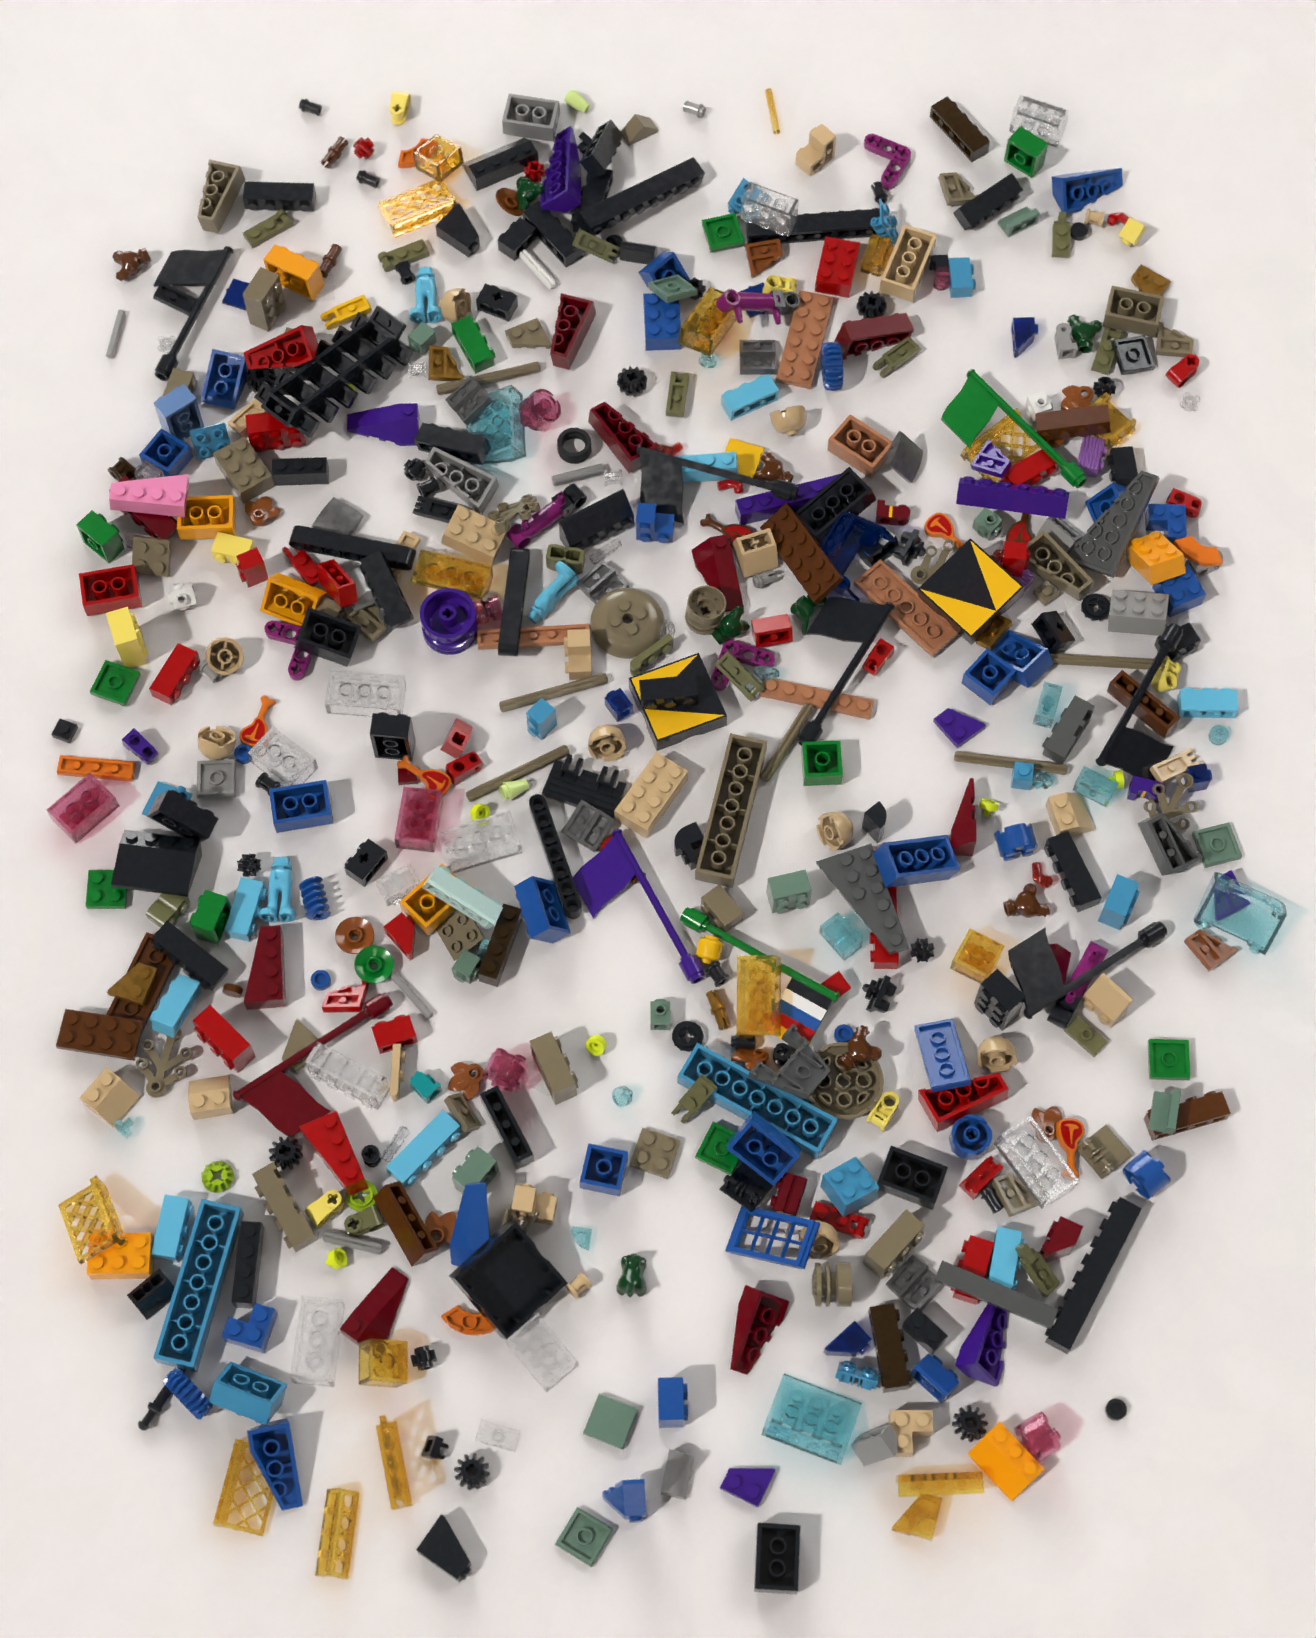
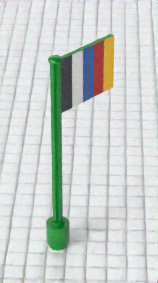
[680,907,839,1045]

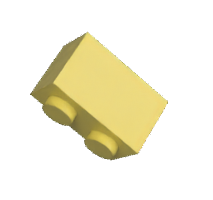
[211,532,255,566]

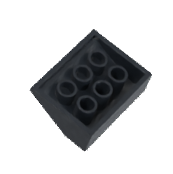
[111,830,202,897]

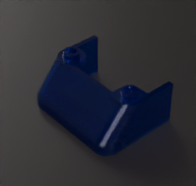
[820,512,896,601]

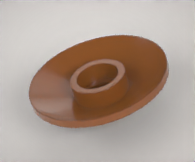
[496,188,527,216]
[335,917,374,954]

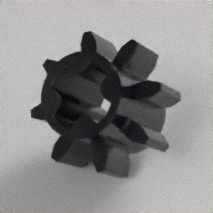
[686,277,706,301]
[1093,377,1116,399]
[404,458,426,481]
[237,853,261,877]
[910,938,934,963]
[410,1346,437,1371]

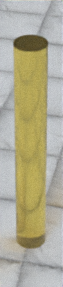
[765,88,780,134]

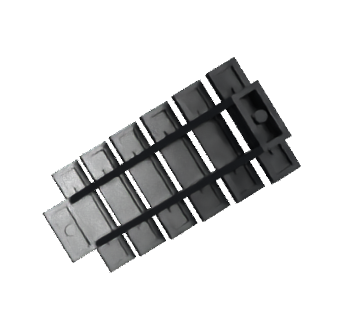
[254,306,415,438]

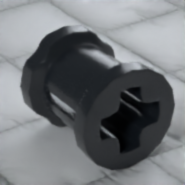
[395,261,416,285]
[416,476,440,497]
[255,772,281,796]
[705,961,730,987]
[773,1043,791,1066]
[361,1145,381,1168]

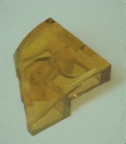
[891,1494,942,1541]

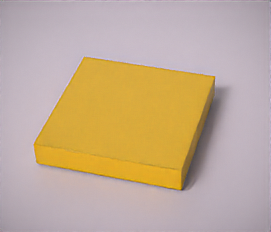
[724,438,764,478]

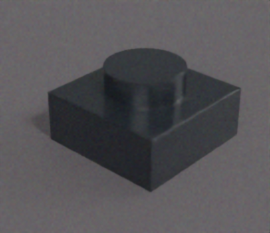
[51,718,78,744]

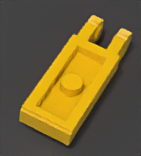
[320,295,372,330]

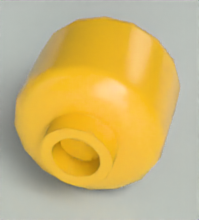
[696,935,723,964]

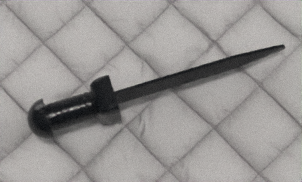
[138,1368,185,1431]

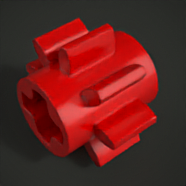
[353,137,374,159]
[524,160,545,182]

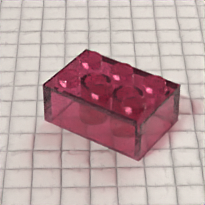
[46,773,119,844]
[394,786,443,852]

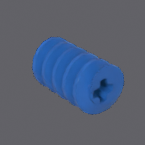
[299,876,331,921]

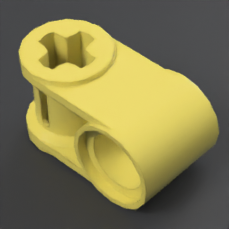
[389,92,411,125]
[762,275,797,295]
[1152,655,1181,693]
[866,1092,899,1132]
[304,1190,344,1228]

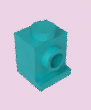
[410,1071,442,1104]

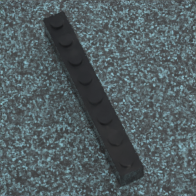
[577,157,705,236]
[746,208,880,244]
[1044,1197,1142,1354]

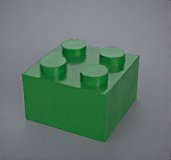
[1004,126,1048,178]
[76,510,125,563]
[801,741,843,786]
[190,890,231,945]

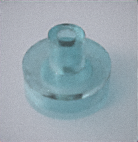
[699,349,717,368]
[1209,725,1229,745]
[1033,769,1053,789]
[612,1086,633,1107]
[113,1117,134,1139]

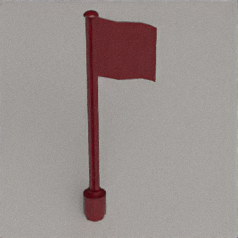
[233,992,393,1137]

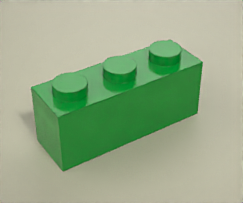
[451,316,496,374]

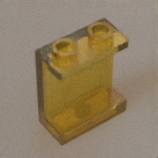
[1088,392,1137,450]

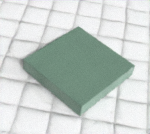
[648,274,697,303]
[1192,822,1242,868]
[583,1394,638,1449]
[555,1507,614,1567]

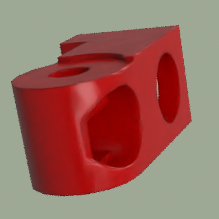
[1166,488,1202,518]
[862,638,894,676]
[445,752,484,786]

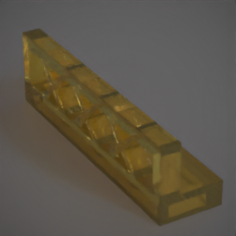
[896,1471,984,1497]
[315,1488,360,1579]

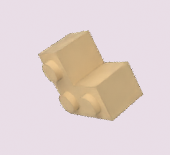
[795,124,836,176]
[564,629,592,680]
[511,1183,557,1225]
[888,1410,933,1457]

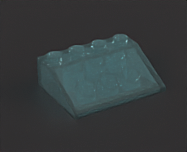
[467,385,526,465]
[761,1374,862,1465]

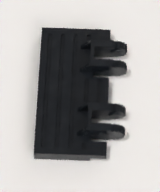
[542,754,627,819]

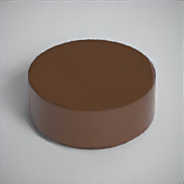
[222,983,243,998]

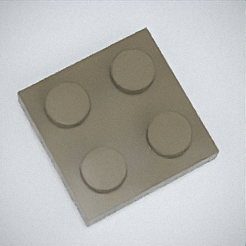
[132,535,171,577]
[629,1128,680,1179]

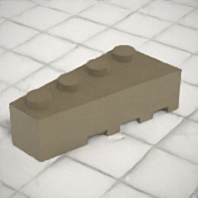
[197,159,245,234]
[1027,530,1094,601]
[252,1162,317,1252]

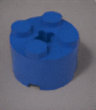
[994,823,1038,861]
[949,1114,992,1160]
[1122,1150,1171,1199]

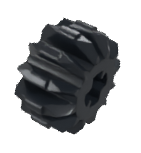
[856,291,887,318]
[617,366,647,397]
[246,368,276,393]
[269,1136,303,1171]
[952,1405,988,1442]
[454,1453,490,1490]

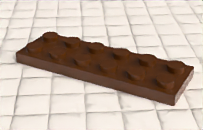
[760,503,844,604]
[106,932,175,1032]

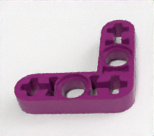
[864,134,911,190]
[264,620,313,681]
[711,640,775,691]

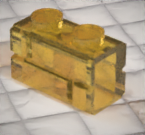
[860,234,893,277]

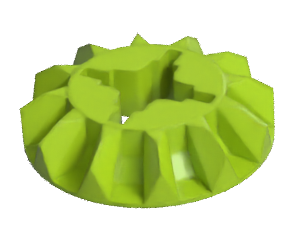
[202,1160,234,1193]
[345,1180,377,1212]

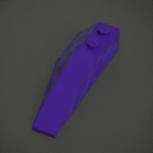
[540,126,582,212]

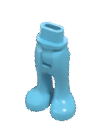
[409,267,442,324]
[528,561,580,624]
[259,857,296,922]

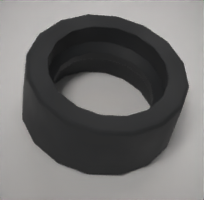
[557,428,591,464]

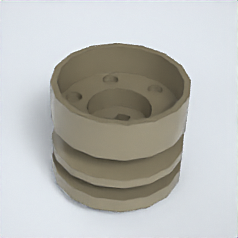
[685,585,726,635]
[812,1263,852,1307]

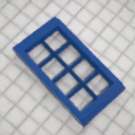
[725,1206,820,1270]

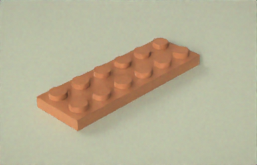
[776,290,834,389]
[854,559,959,657]

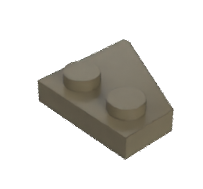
[938,172,978,206]
[505,318,551,349]
[991,1172,1045,1217]

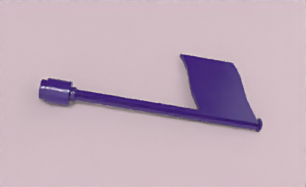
[573,829,705,984]

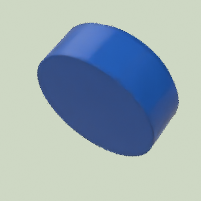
[234,744,254,764]
[311,970,331,991]
[834,1024,854,1042]

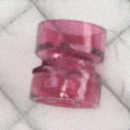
[474,595,502,625]

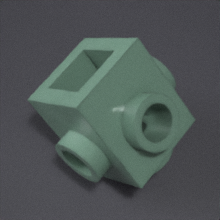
[972,507,1003,541]

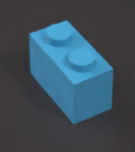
[948,257,976,298]
[526,698,557,740]

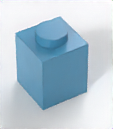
[1011,762,1034,790]

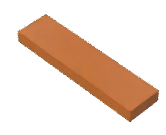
[57,755,136,782]

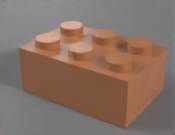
[827,414,893,479]

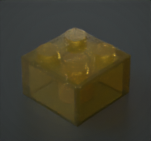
[413,134,464,182]
[950,928,1005,984]
[359,1338,407,1388]

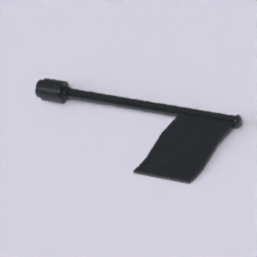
[154,246,234,381]
[636,445,799,524]
[797,597,895,746]
[1095,623,1183,781]
[1008,921,1167,1019]

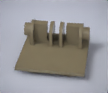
[436,912,485,961]
[1076,1125,1132,1180]

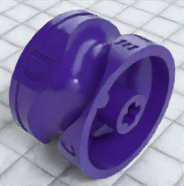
[420,588,478,655]

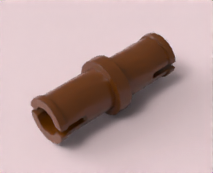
[321,136,348,168]
[320,244,342,278]

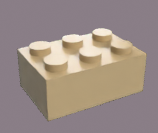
[441,504,507,566]

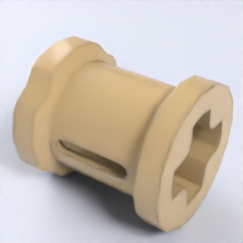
[1084,208,1105,227]
[565,1272,592,1299]

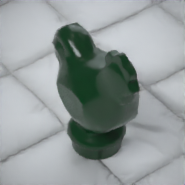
[516,176,545,210]
[1067,314,1102,353]
[711,606,750,645]

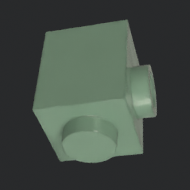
[408,322,437,355]
[452,949,482,984]
[650,999,670,1030]

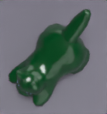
[790,595,827,636]
[616,1253,647,1297]

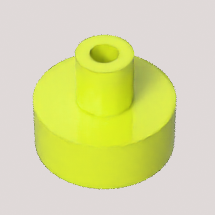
[1106,770,1124,790]
[979,798,1000,817]
[470,803,490,823]
[585,1035,607,1056]
[326,1247,348,1270]

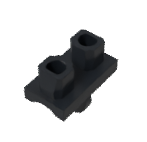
[893,529,926,567]
[862,975,897,1013]

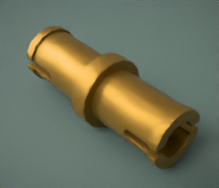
[706,990,731,1030]

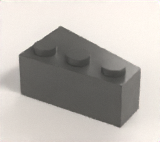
[1042,695,1095,764]
[1137,813,1203,876]

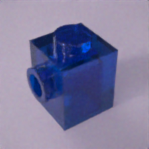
[605,688,633,722]
[1184,763,1212,793]

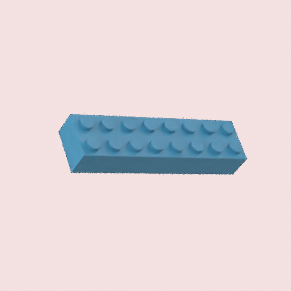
[677,1043,838,1160]
[153,1199,244,1372]

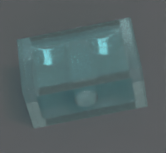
[1032,681,1063,729]
[1073,766,1119,808]
[819,912,863,961]

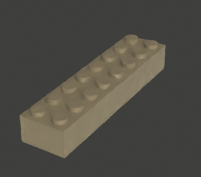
[695,733,767,888]

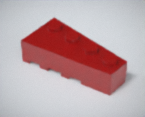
[918,1073,1009,1132]
[299,1111,368,1196]

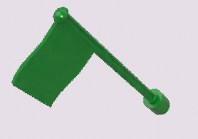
[941,369,1088,488]

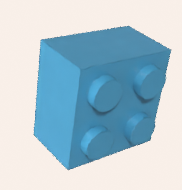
[1098,874,1140,930]
[820,1157,879,1217]

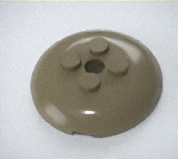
[590,588,665,659]
[808,1042,884,1120]

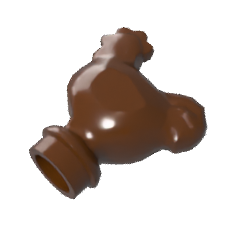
[112,248,151,281]
[754,452,794,483]
[1003,883,1051,918]
[838,1025,882,1071]

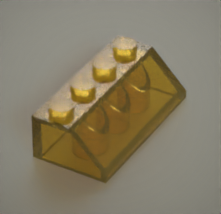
[411,549,493,599]

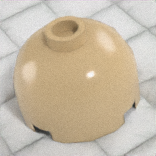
[439,288,471,323]
[770,405,807,437]
[205,637,244,675]
[588,724,626,762]
[198,726,236,760]
[817,811,853,851]
[977,1035,1018,1073]
[798,1220,840,1259]

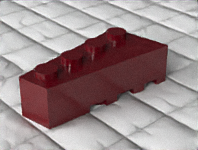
[550,293,596,370]
[834,313,914,360]
[588,402,661,473]
[109,475,178,539]
[243,925,286,1010]

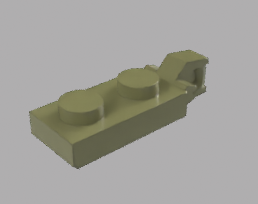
[1052,212,1071,258]
[1015,1243,1060,1297]

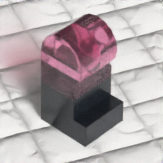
[929,255,950,291]

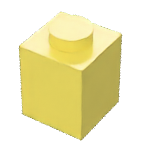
[1118,217,1147,247]

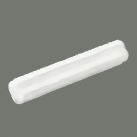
[519,249,556,290]

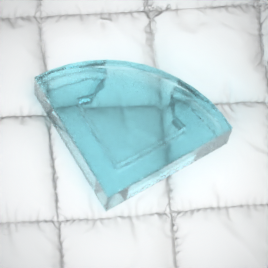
[754,666,779,681]
[477,938,490,963]
[571,1226,592,1250]

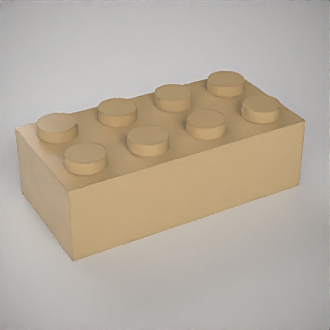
[879,224,937,302]
[614,752,688,839]

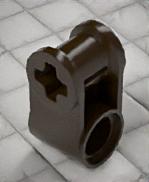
[107,457,142,481]

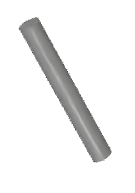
[106,309,125,358]
[390,972,433,1019]

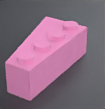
[109,474,189,517]

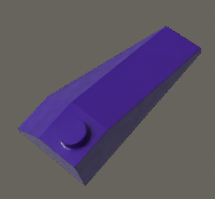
[347,403,419,446]
[955,1304,1008,1387]

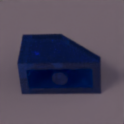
[1011,317,1038,358]
[823,1321,872,1357]

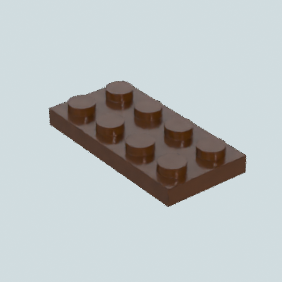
[56,1009,144,1061]

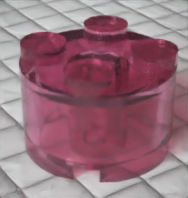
[519,389,561,431]
[482,1048,528,1092]
[1014,1411,1061,1463]

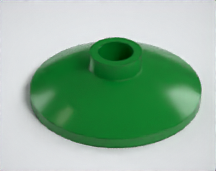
[354,946,394,984]

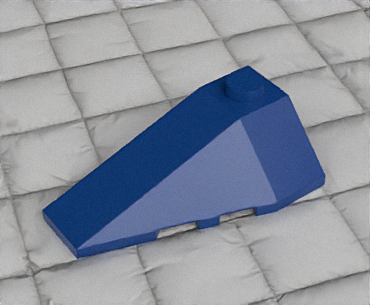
[1052,168,1123,213]
[450,1182,490,1266]
[247,1418,303,1511]
[602,1479,646,1523]

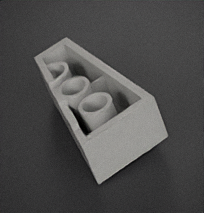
[425,447,499,515]

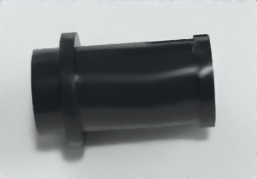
[299,98,322,116]
[356,170,380,188]
[871,181,888,204]
[731,1034,756,1050]
[980,1187,1004,1214]

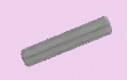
[552,464,605,486]
[323,1230,383,1255]

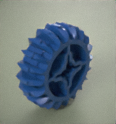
[820,342,844,391]
[163,1368,213,1419]

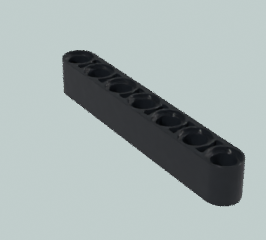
[289,525,417,571]
[498,548,530,657]
[529,794,582,919]

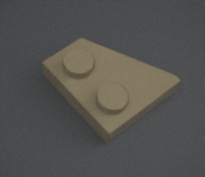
[1156,322,1193,357]
[346,603,386,643]
[282,1019,325,1074]

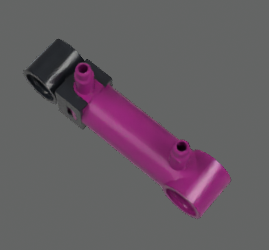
[716,289,800,325]
[506,484,587,548]
[1047,941,1108,1029]

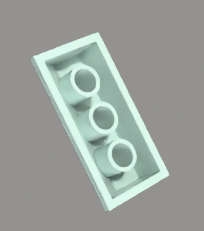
[422,865,503,929]

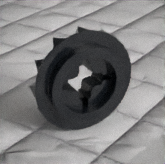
[1081,594,1110,621]
[672,1021,704,1052]

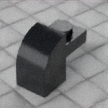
[674,822,704,870]

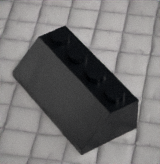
[462,138,539,191]
[795,467,877,547]
[559,489,634,550]

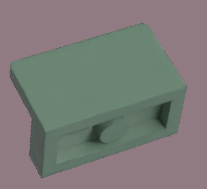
[998,207,1040,238]
[1148,1089,1181,1135]

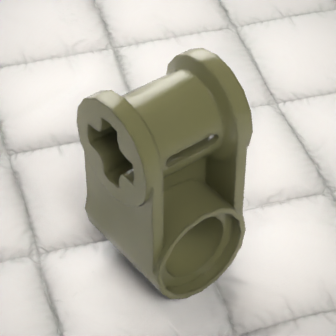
[344,1205,385,1237]

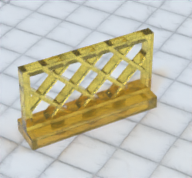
[377,178,457,237]
[960,408,1039,482]
[58,1175,127,1264]
[376,1415,413,1510]
[213,1439,273,1536]

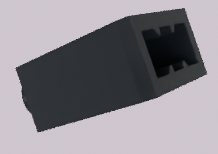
[435,203,480,257]
[416,1514,472,1582]

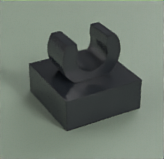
[577,132,592,154]
[421,1436,449,1459]

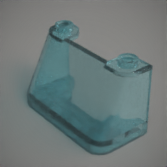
[1193,872,1287,955]

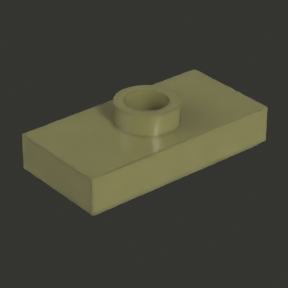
[1064,1016,1108,1057]

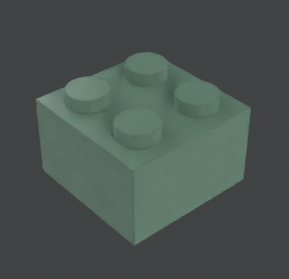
[766,869,812,914]
[452,1146,499,1194]

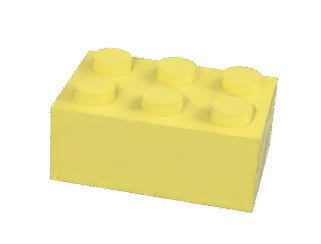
[106,607,149,668]

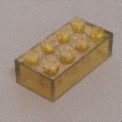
[678,287,737,356]
[736,955,781,1037]

